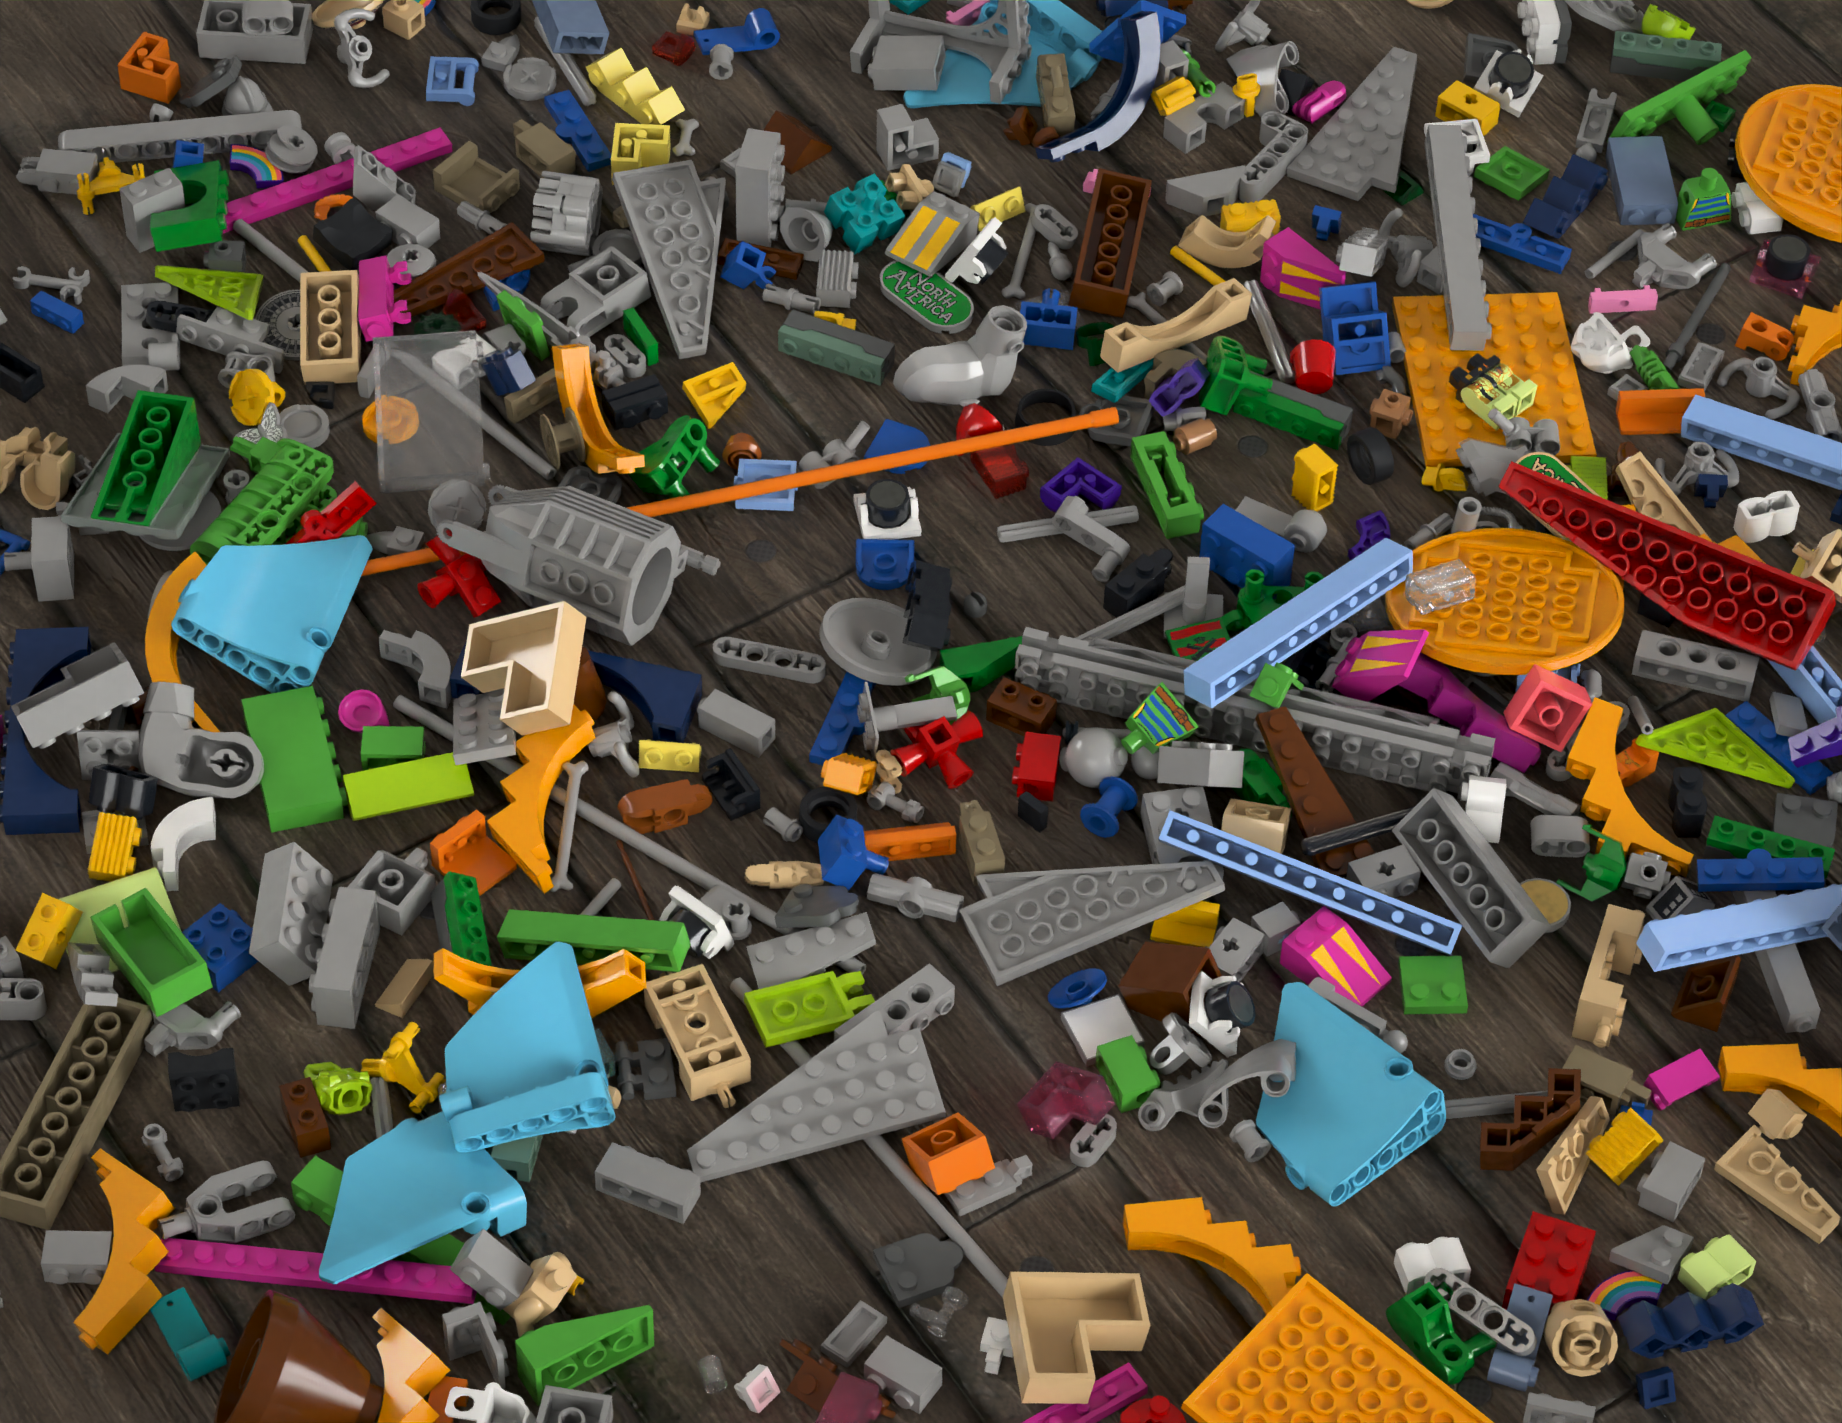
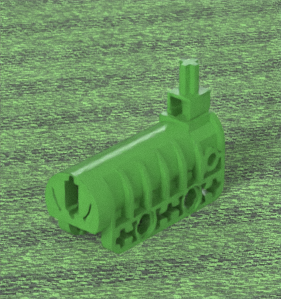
[190,436,337,565]

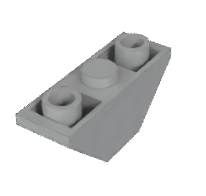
[353,145,416,210]
[1165,165,1246,216]

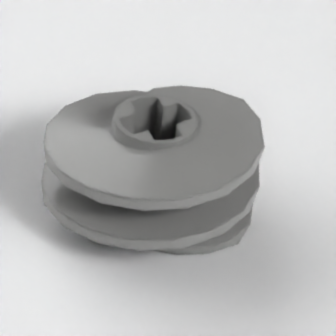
[265,125,318,173]
[387,244,436,280]

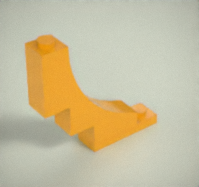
[487,704,596,894]
[73,1148,175,1355]
[372,1308,450,1423]

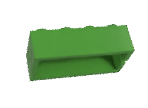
[90,888,213,1017]

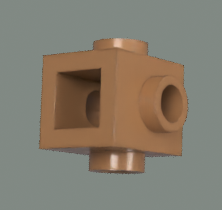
[1369,389,1413,439]

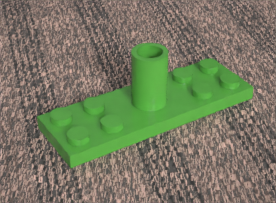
[1607,50,1752,145]

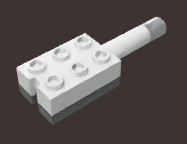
[1517,0,1572,65]

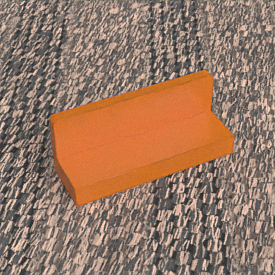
[1616,388,1705,435]
[864,822,956,861]

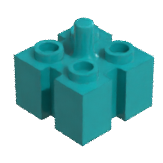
[824,173,905,255]

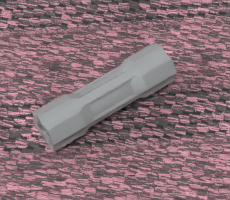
[1490,762,1581,817]

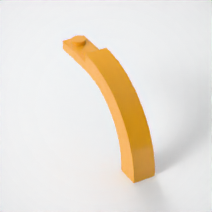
[552,343,645,474]
[145,552,220,732]

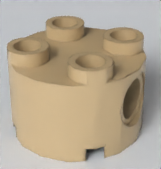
[1544,1299,1618,1377]

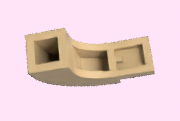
[1178,215,1276,268]

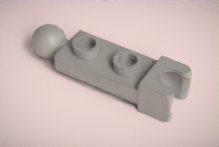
[1575,88,1617,163]
[1308,977,1408,1054]

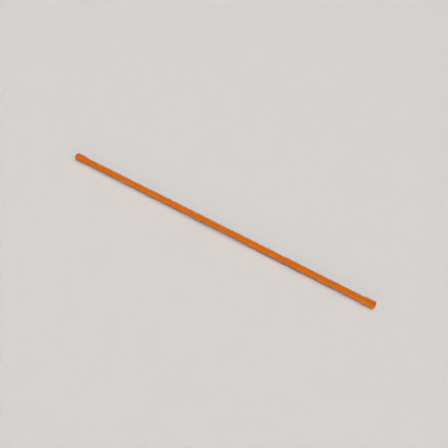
[361,407,1119,576]

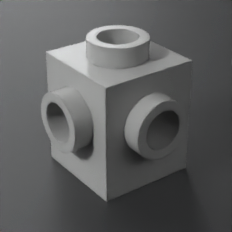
[1621,852,1671,899]

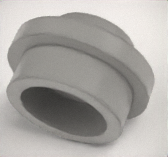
[1444,1049,1477,1080]

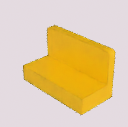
[1150,901,1220,947]

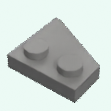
[1609,1225,1694,1285]

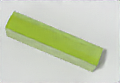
[343,752,474,821]

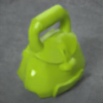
[303,1062,372,1115]

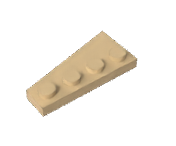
[1615,451,1712,540]
[1536,1096,1610,1215]
[1714,1124,1840,1244]

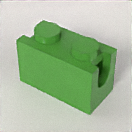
[361,726,426,771]
[1095,1035,1160,1113]

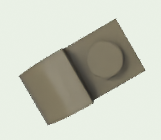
[1144,349,1207,400]

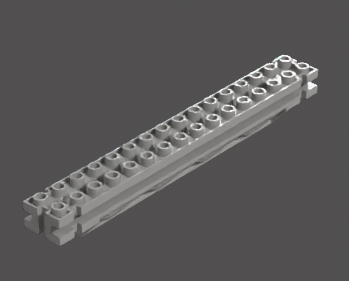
[1014,627,1496,799]

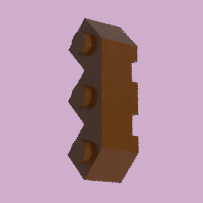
[1480,1068,1581,1171]

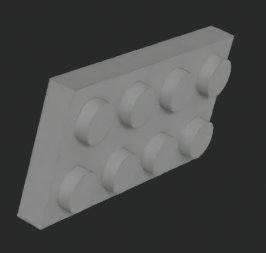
[453,689,516,765]

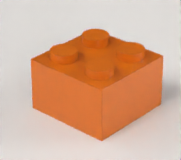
[902,1112,995,1195]

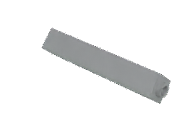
[1732,890,1821,1033]

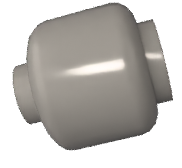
[1284,509,1327,553]

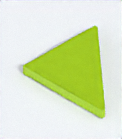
[155,265,263,320]
[1635,708,1795,789]

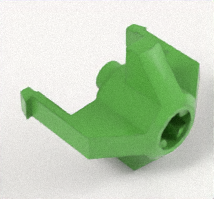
[905,666,970,725]

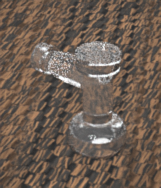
[909,1286,969,1337]

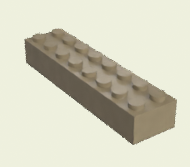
[0,997,153,1230]

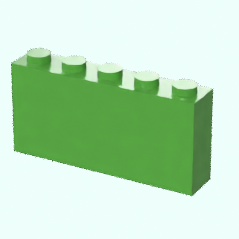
[241,686,348,833]

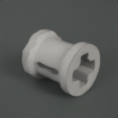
[709,44,734,80]
[1146,271,1183,306]
[223,470,250,505]
[1229,1119,1271,1162]

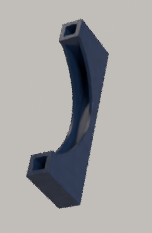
[0,627,92,835]
[450,640,702,743]

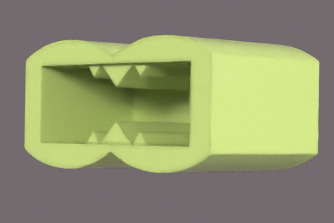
[1677,1234,1756,1300]

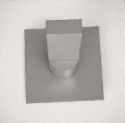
[1164,557,1223,639]
[857,682,957,760]
[77,704,141,780]

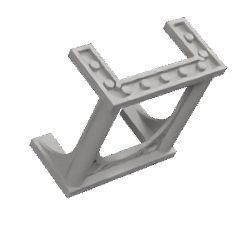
[850,0,1032,104]

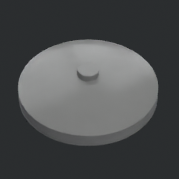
[819,598,937,686]

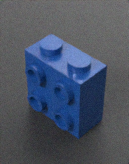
[182,903,259,992]

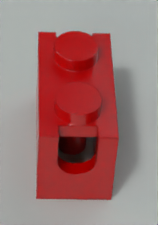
[1012,732,1061,802]

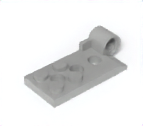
[121,282,180,371]

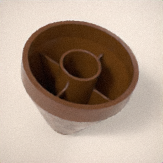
[214,1290,384,1423]

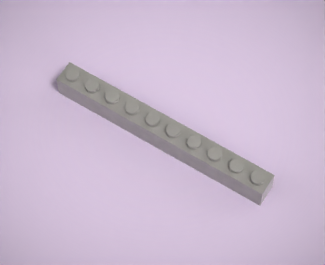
[1425,124,1492,351]

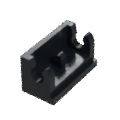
[1284,638,1333,689]
[702,748,760,821]

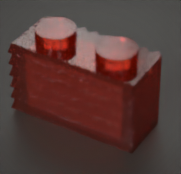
[970,444,1029,499]

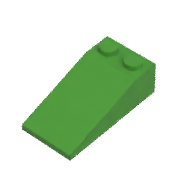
[515,1305,654,1406]

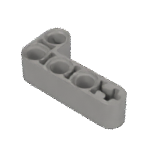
[1238,111,1308,203]

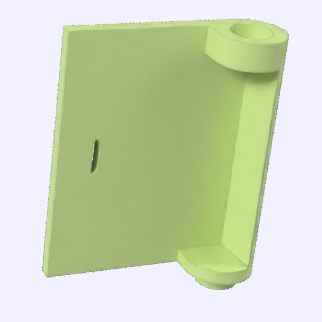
[58,867,182,972]

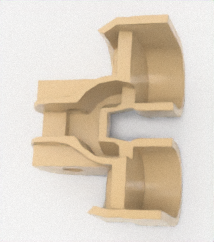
[0,427,75,510]

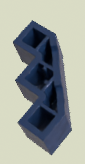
[1523,154,1608,239]
[1618,1283,1764,1359]

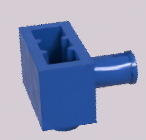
[1020,288,1078,350]
[818,814,889,890]

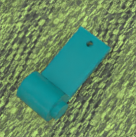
[150,1287,231,1382]

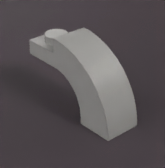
[379,630,452,709]

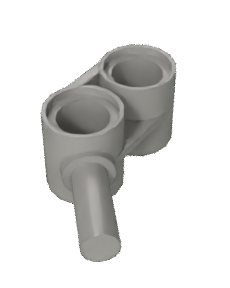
[1488,409,1560,456]
[798,421,870,489]

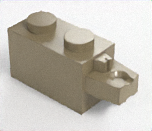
[513,119,576,178]
[959,800,1005,886]
[1562,1045,1652,1116]

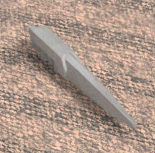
[477,272,626,391]

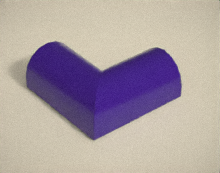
[1040,457,1122,512]

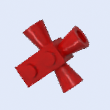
[417,529,501,618]
[890,711,983,789]

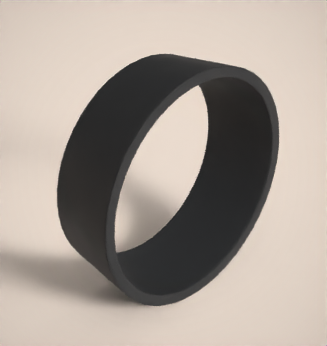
[1014,389,1076,446]

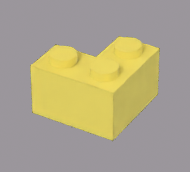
[611,123,671,185]

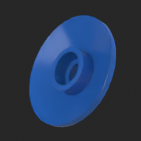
[1048,968,1107,1008]

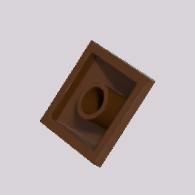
[764,111,832,175]
[1671,955,1741,1032]

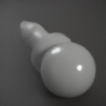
[1048,242,1073,280]

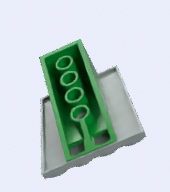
[61,390,230,540]

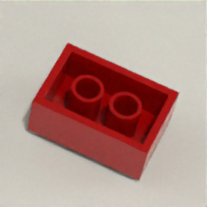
[1502,1211,1596,1316]

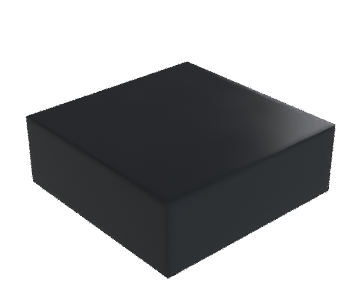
[1018,791,1048,833]

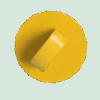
[229,369,285,426]

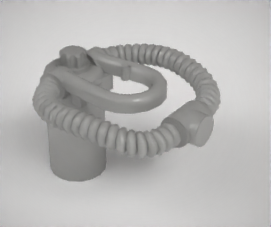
[1451,497,1523,534]

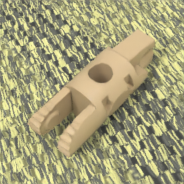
[744,861,824,889]

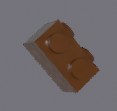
[986,677,1057,737]

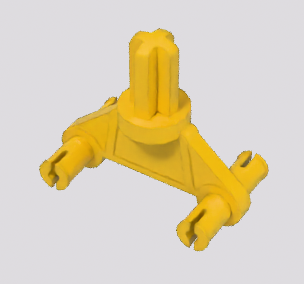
[77,157,145,215]
[361,1022,446,1113]

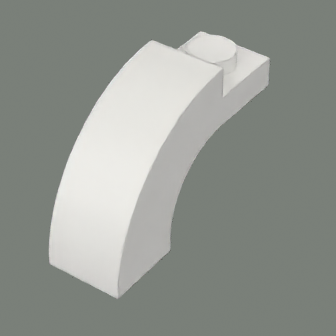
[151,797,216,891]

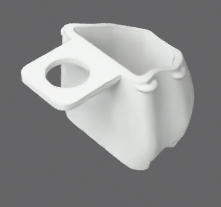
[1571,312,1651,374]
[445,1382,536,1423]

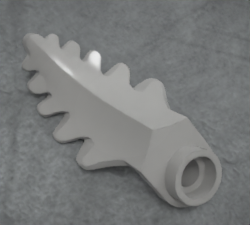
[1138,1059,1229,1131]

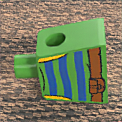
[1676,168,1731,231]
[1121,682,1199,754]

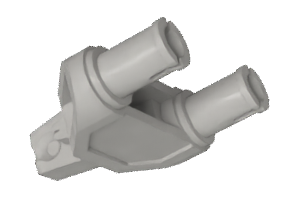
[1632,223,1717,290]
[144,1001,241,1057]

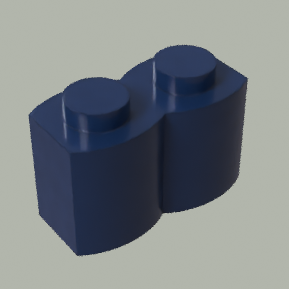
[481,347,536,396]

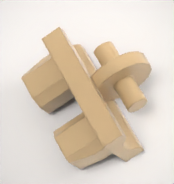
[885,164,934,213]

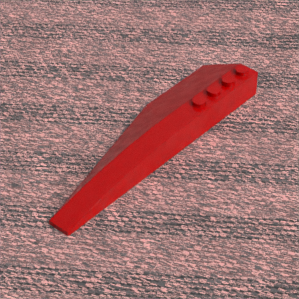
[1498,461,1836,671]

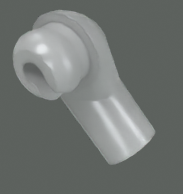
[1580,669,1602,702]

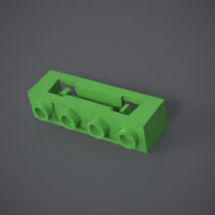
[1130,431,1204,539]

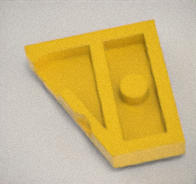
[682,362,746,429]

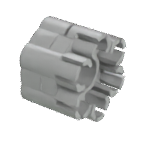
[530,171,603,257]

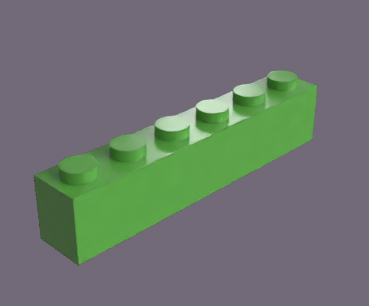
[497,909,691,972]

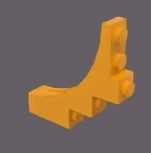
[1788,300,1842,386]
[1565,697,1694,877]
[433,948,646,1018]
[1718,1044,1842,1137]
[1123,1197,1301,1315]

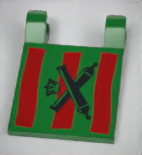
[1165,609,1244,661]

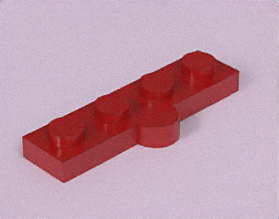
[285,481,377,544]

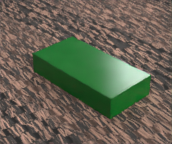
[623,307,659,366]

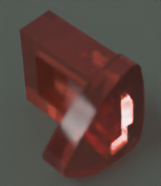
[652,31,695,66]
[442,289,486,337]

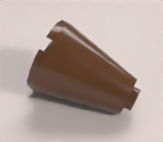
[574,646,607,721]

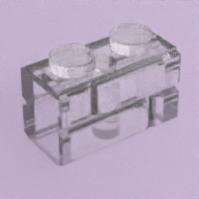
[1405,559,1476,615]

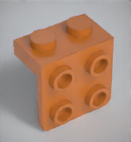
[430,809,517,896]

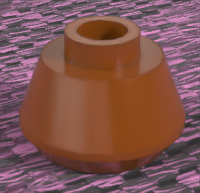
[722,433,762,470]

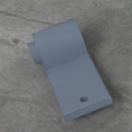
[1487,1283,1553,1392]

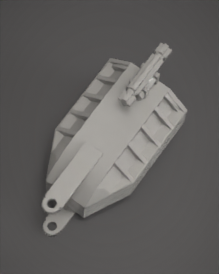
[436,484,721,646]

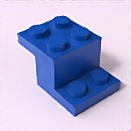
[1089,0,1186,64]
[1319,281,1391,375]

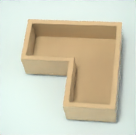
[461,601,586,736]
[1003,1272,1150,1404]

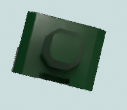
[1076,322,1114,366]

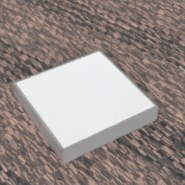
[1061,994,1145,1067]

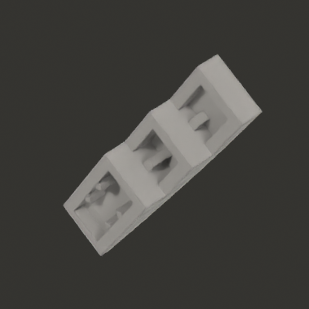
[67,942,118,1007]

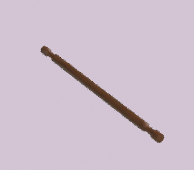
[616,840,655,920]

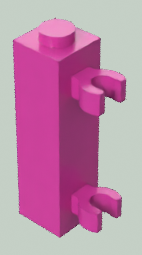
[358,255,411,342]

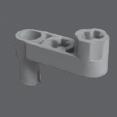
[1052,496,1130,582]

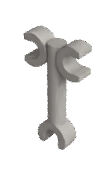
[13,266,91,305]

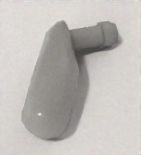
[1166,34,1192,55]

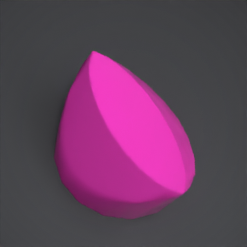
[338,689,390,733]

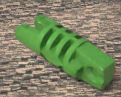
[1629,345,1680,390]

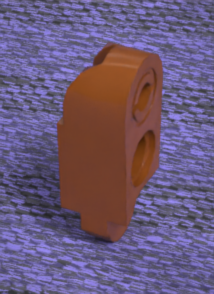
[617,779,713,834]

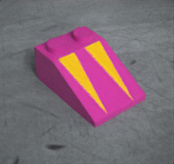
[1260,227,1346,310]
[1332,629,1429,702]
[1280,906,1392,1007]

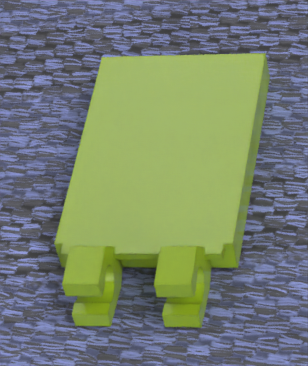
[744,971,875,1048]

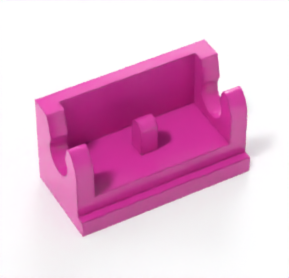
[1643,1049,1720,1111]

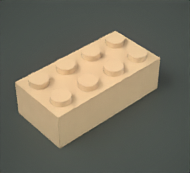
[300,270,361,385]

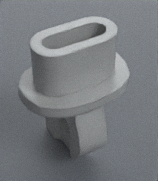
[1163,407,1206,432]

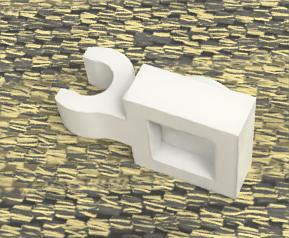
[980,1317,1013,1375]

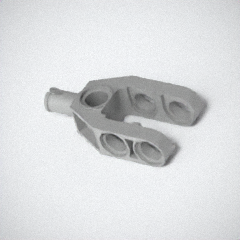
[157,1161,295,1243]

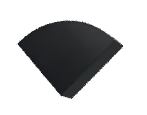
[306,382,335,409]

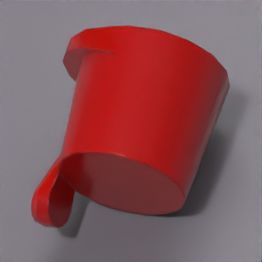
[1289,339,1336,394]

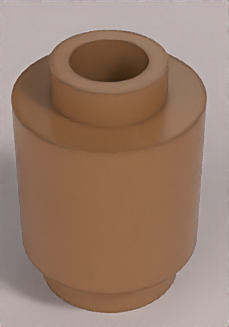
[1173,418,1217,455]

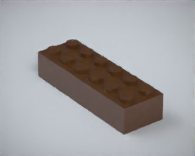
[1068,168,1152,318]

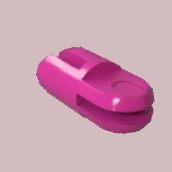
[1292,81,1346,124]

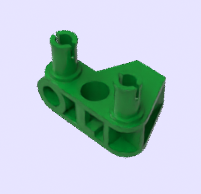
[1198,336,1273,416]
[628,415,720,512]
[1237,569,1324,630]
[1386,1282,1496,1385]

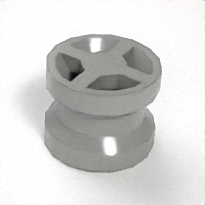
[324,132,356,164]

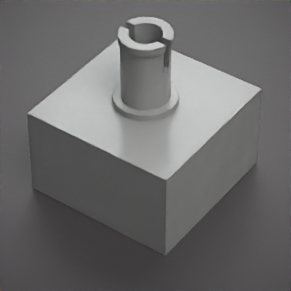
[4,516,74,601]

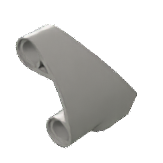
[1226,41,1299,117]
[1198,1039,1296,1128]

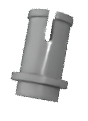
[763,807,803,842]

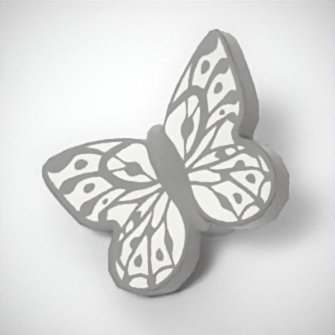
[235,402,287,444]

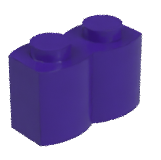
[1149,358,1210,416]

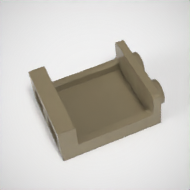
[433,141,520,213]

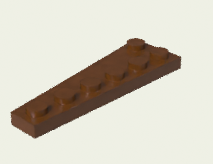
[394,222,545,324]
[1255,706,1375,878]

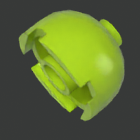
[1641,4,1696,40]

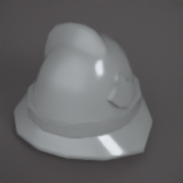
[222,76,273,116]
[780,207,833,262]

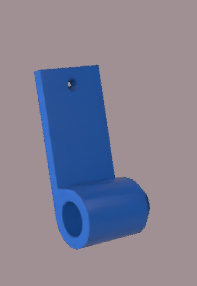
[693,8,780,55]

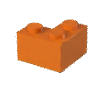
[117,32,181,104]

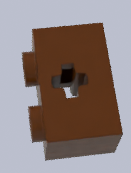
[279,1077,331,1158]

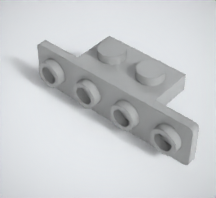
[176,306,284,374]

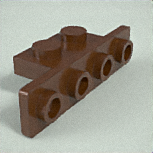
[779,1338,896,1423]

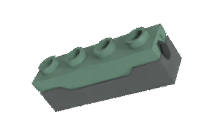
[1610,31,1722,81]
[778,309,895,386]

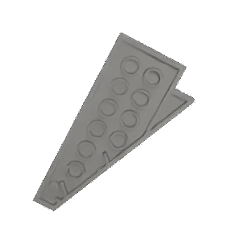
[1287,47,1417,201]
[612,160,726,359]
[959,861,1225,986]
[687,1010,946,1183]

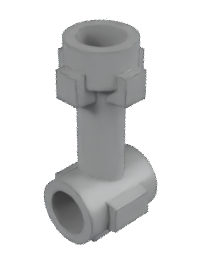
[867,782,924,823]
[141,1124,183,1182]

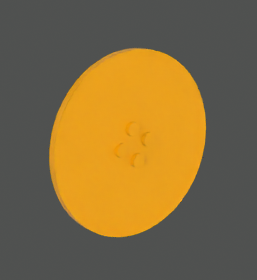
[1735,84,1842,243]
[1385,528,1624,675]

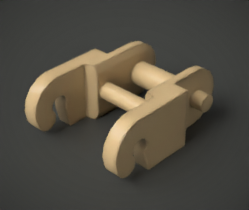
[876,750,902,794]

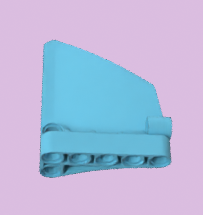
[171,535,372,693]
[1256,982,1446,1207]

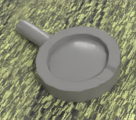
[568,229,642,272]
[279,404,330,449]

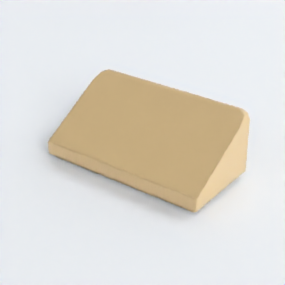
[375,959,434,1018]

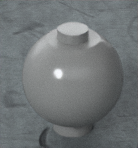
[1059,727,1128,788]

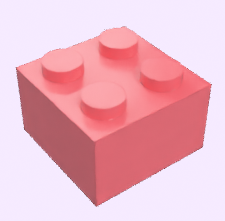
[1503,664,1592,752]

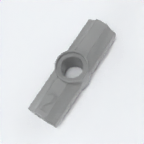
[1798,369,1842,442]
[867,873,964,922]

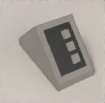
[1646,876,1715,920]

